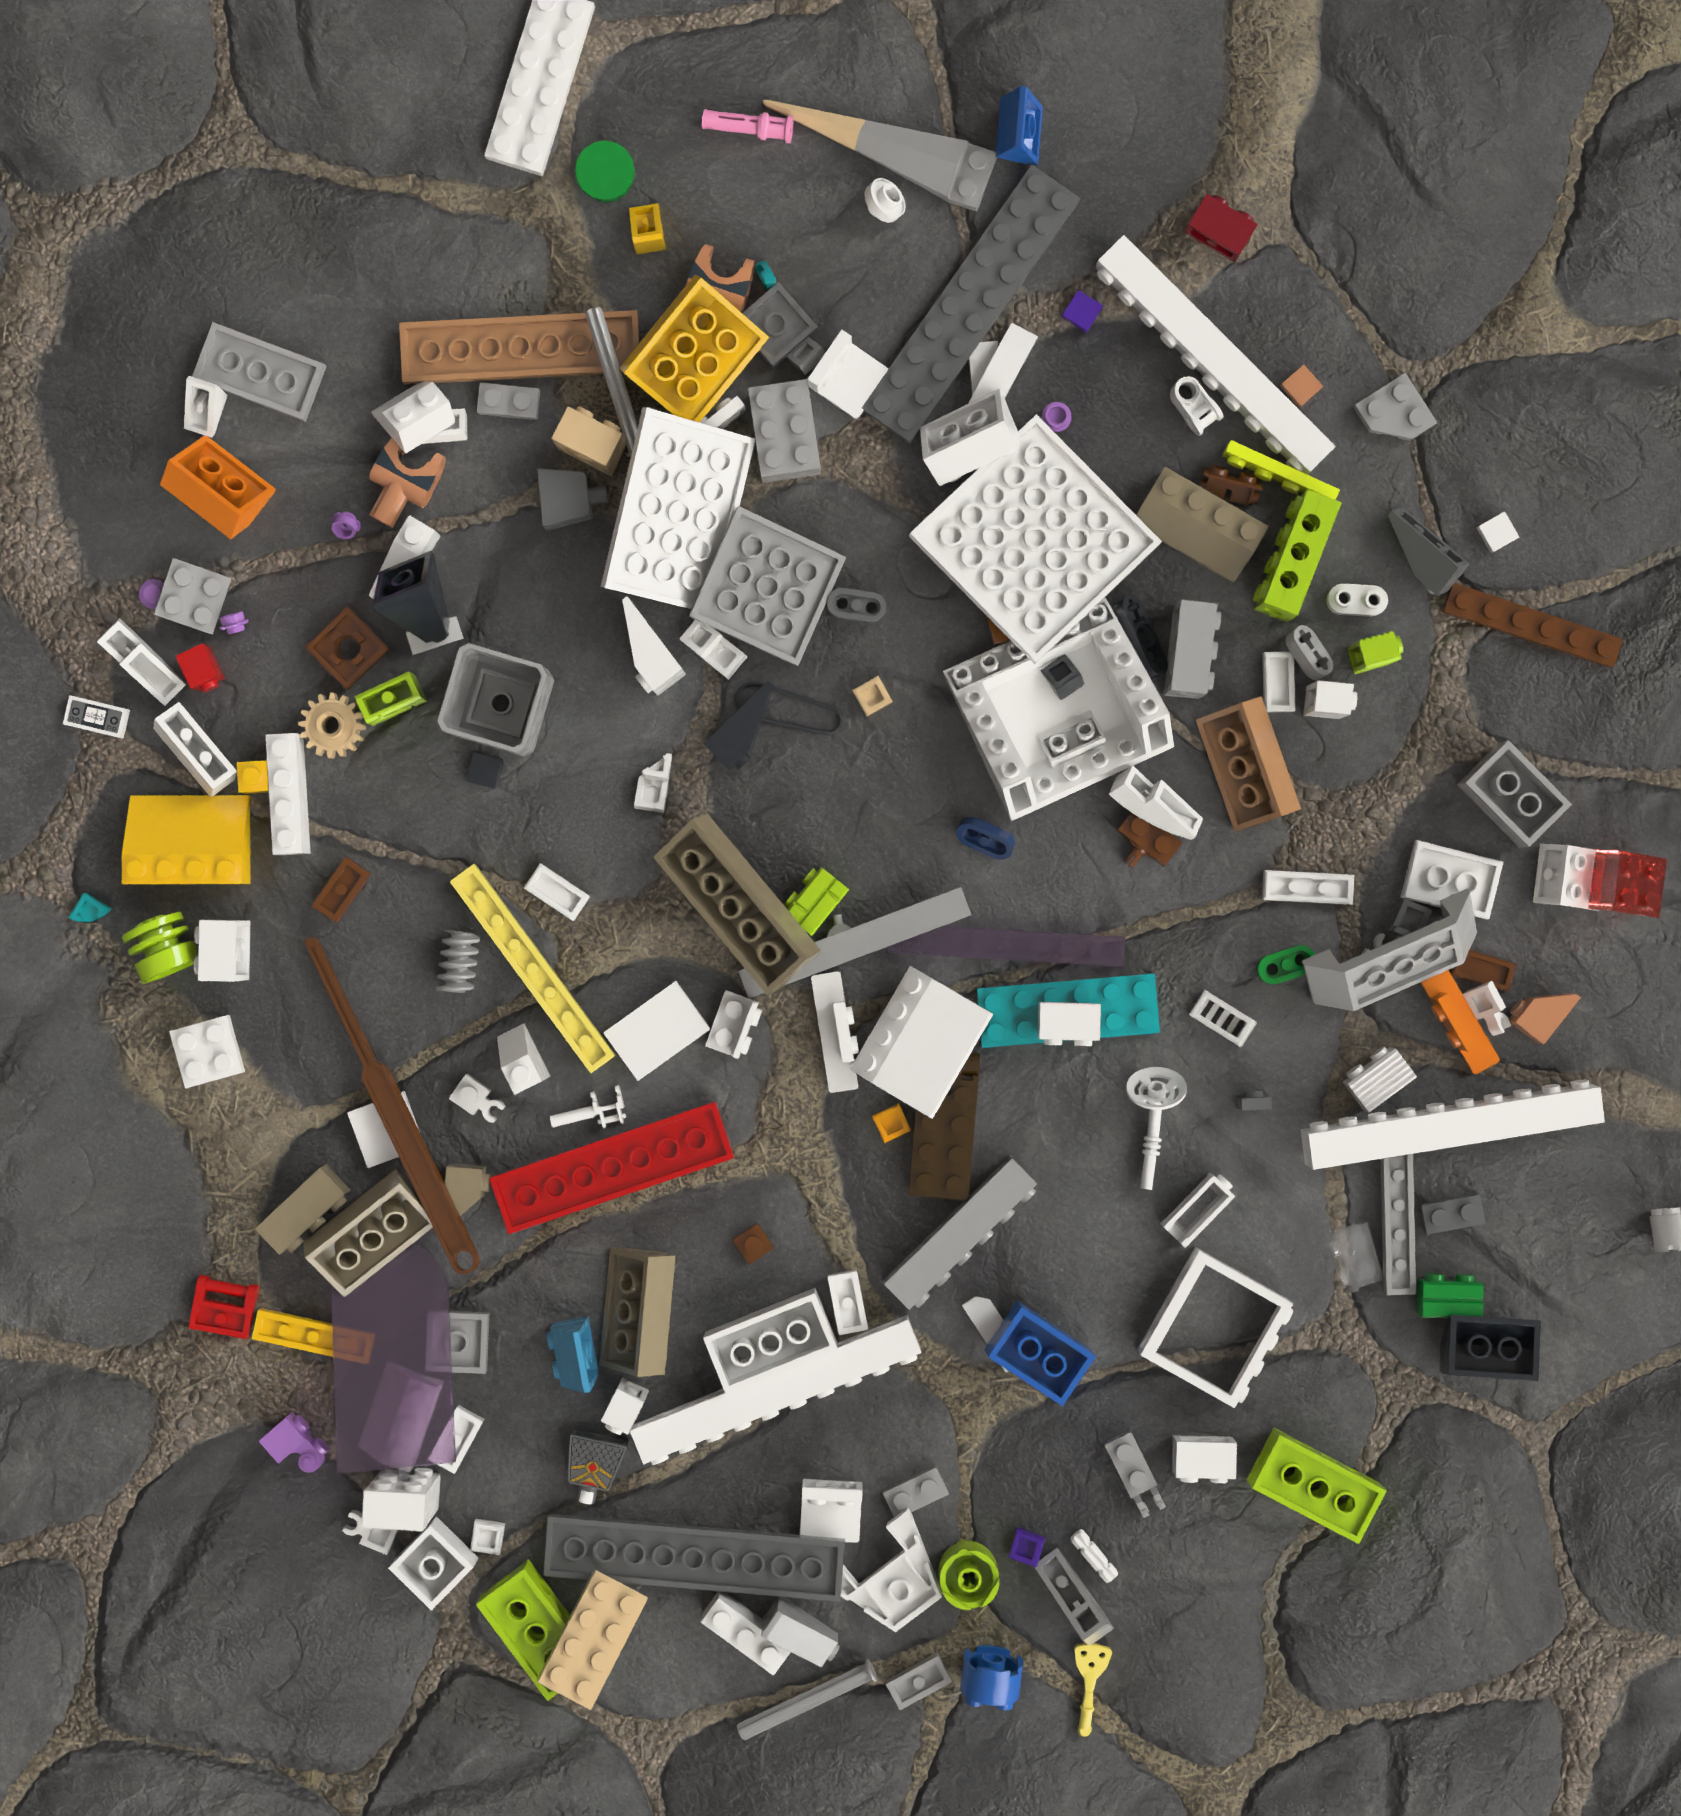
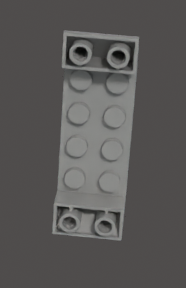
[1302,889,1477,1011]

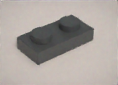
[1419,1193,1486,1235]

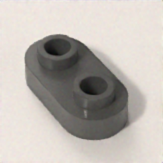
[827,588,886,623]

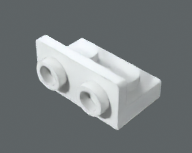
[705,990,762,1059]

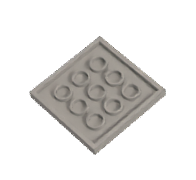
[689,506,846,666]

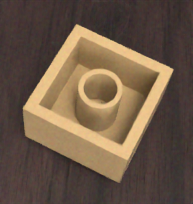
[551,406,627,476]

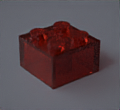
[1588,850,1667,918]

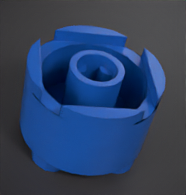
[960,1645,1023,1710]

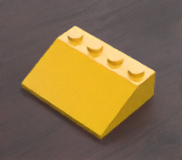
[619,274,769,423]
[122,795,250,885]

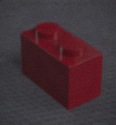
[1184,194,1258,263]

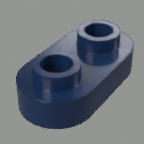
[956,817,1015,860]

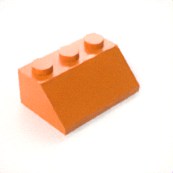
[160,435,276,539]

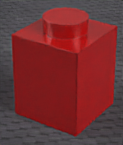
[175,643,225,693]

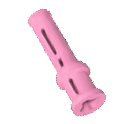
[702,109,794,144]

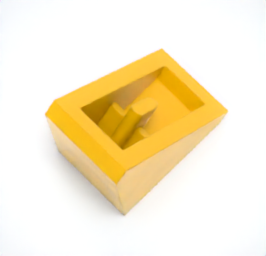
[629,203,666,254]

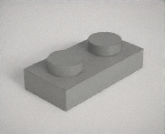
[477,383,540,420]
[882,1465,949,1517]
[886,1652,952,1710]

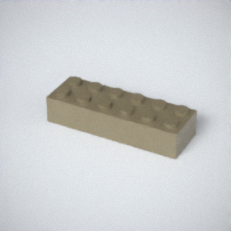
[653,814,821,995]

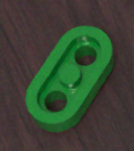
[1256,945,1315,984]

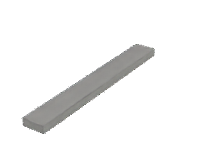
[738,887,972,999]

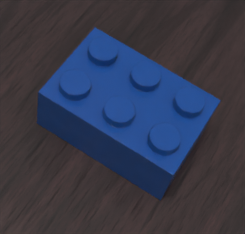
[984,1300,1096,1406]

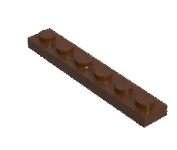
[1442,583,1623,668]

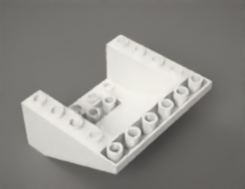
[943,597,1174,821]

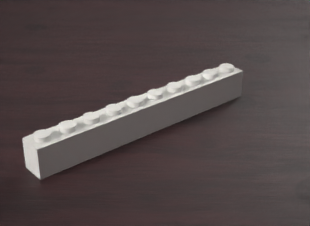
[1095,235,1336,475]
[1300,1080,1605,1170]
[630,1315,921,1465]

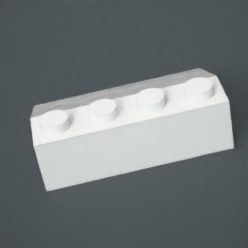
[850,966,993,1119]

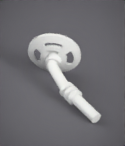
[1127,1067,1187,1190]

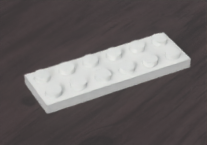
[484,0,595,176]

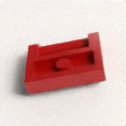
[188,1274,260,1339]

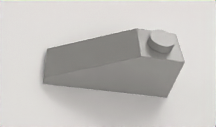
[1035,1548,1114,1645]

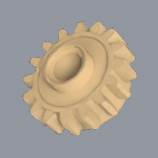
[298,693,366,759]

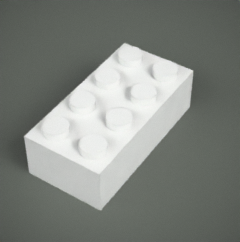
[703,1288,837,1394]

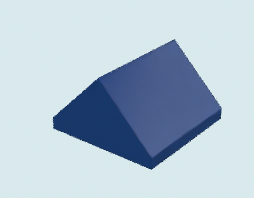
[995,86,1043,165]

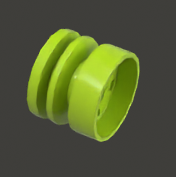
[121,912,199,984]

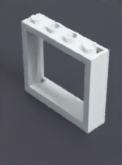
[1137,1247,1293,1408]

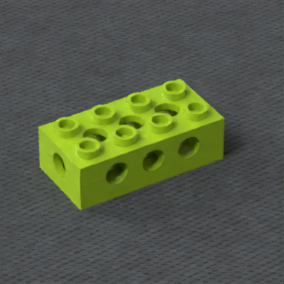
[1253,489,1342,622]
[1246,1428,1387,1544]
[476,1559,570,1701]

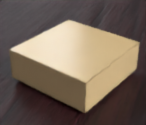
[852,676,893,717]

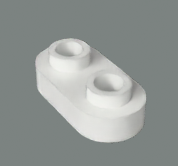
[1326,584,1388,617]

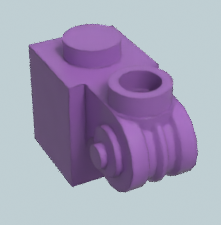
[259,1412,329,1473]

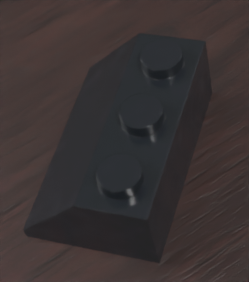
[1439,1314,1541,1381]

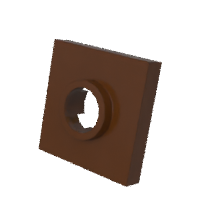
[305,606,391,691]

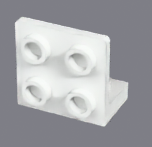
[808,330,888,419]
[1533,843,1608,911]
[800,1479,863,1543]

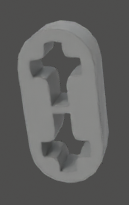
[1286,625,1333,680]

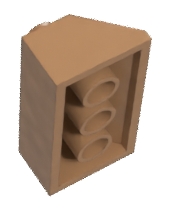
[1196,696,1301,832]

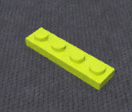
[1222,440,1340,500]

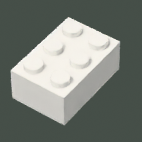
[362,1466,441,1531]

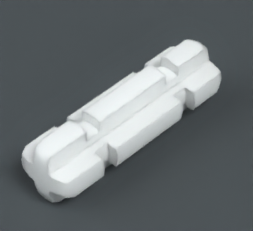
[1071,1529,1118,1583]

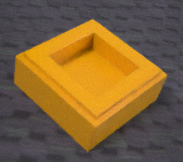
[872,1103,911,1143]

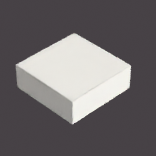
[1477,512,1519,553]
[470,1519,505,1555]

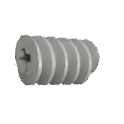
[436,930,480,993]

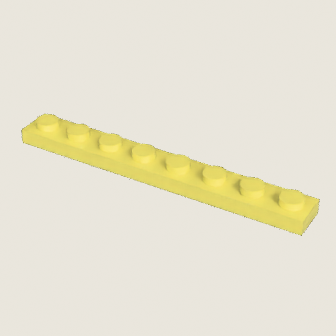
[450,864,616,1073]

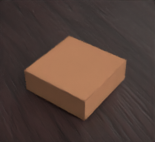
[1280,365,1323,408]

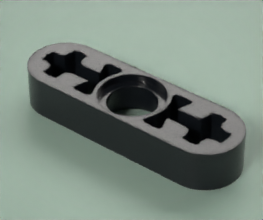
[1113,595,1168,679]

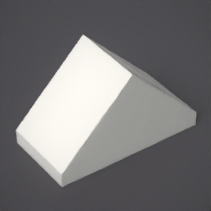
[184,376,228,438]

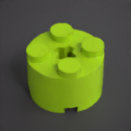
[938,1540,999,1610]

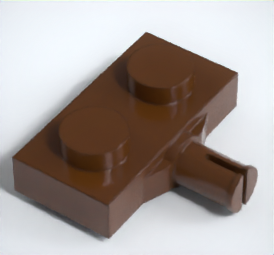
[1116,812,1183,869]

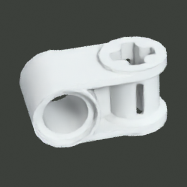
[1170,376,1224,436]

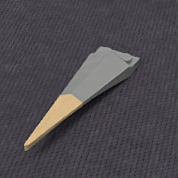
[762,100,997,212]

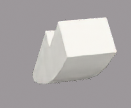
[97,618,186,706]
[1109,766,1203,840]

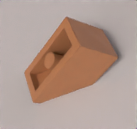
[1509,993,1581,1045]

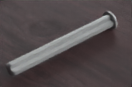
[585,307,638,457]
[737,1658,878,1740]

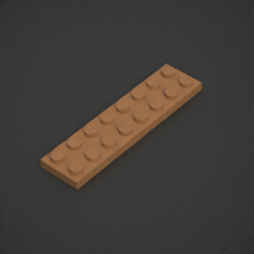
[399,310,640,385]

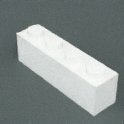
[266,733,311,855]

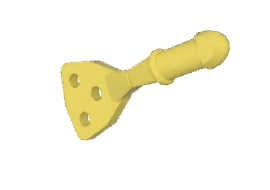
[1074,1643,1112,1737]

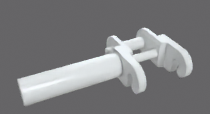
[550,1085,626,1128]

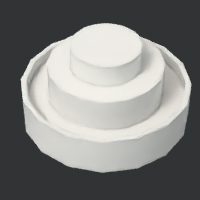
[864,178,906,223]

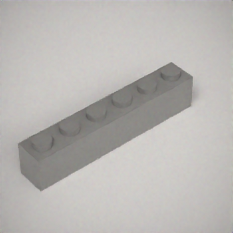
[884,1156,1037,1310]

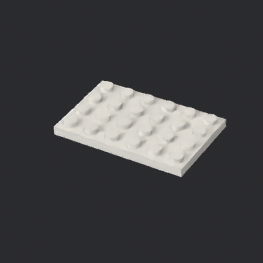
[601,407,755,609]

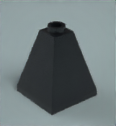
[372,551,450,643]

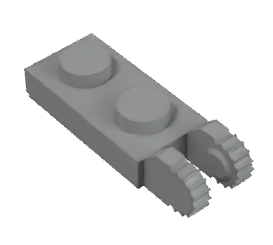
[1104,1430,1166,1518]

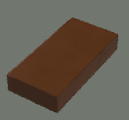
[1450,950,1517,992]

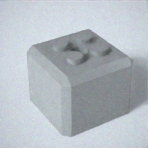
[437,643,554,757]

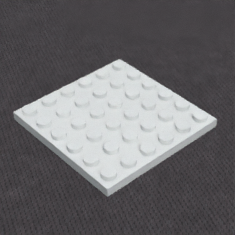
[909,414,1162,664]

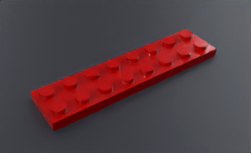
[489,1101,735,1235]

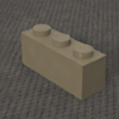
[255,1164,351,1255]

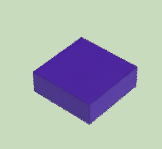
[1061,290,1103,333]
[1008,1527,1046,1567]

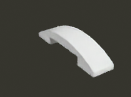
[968,323,1038,404]

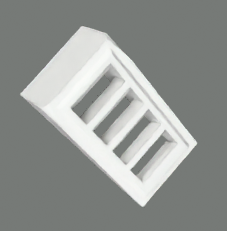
[1189,990,1257,1047]

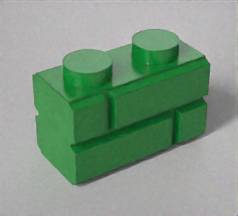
[1416,1273,1483,1318]

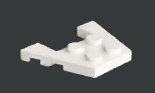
[841,1507,942,1632]

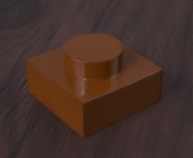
[733,1222,774,1265]

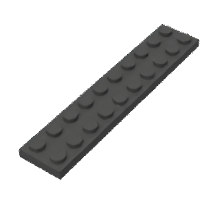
[862,165,1081,444]
[543,1514,845,1602]

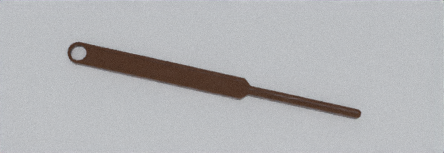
[305,937,480,1274]

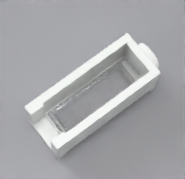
[1160,1172,1235,1248]

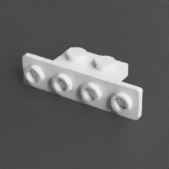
[811,972,859,1093]

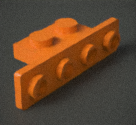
[1420,970,1500,1074]

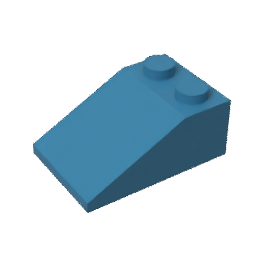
[547,1316,599,1393]

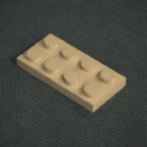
[537,1569,648,1710]

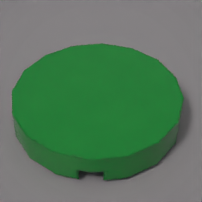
[575,140,635,203]

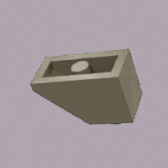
[445,1164,491,1216]

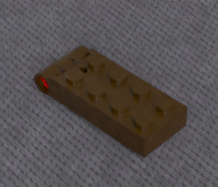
[908,1053,980,1200]

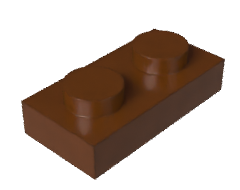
[312,857,372,923]

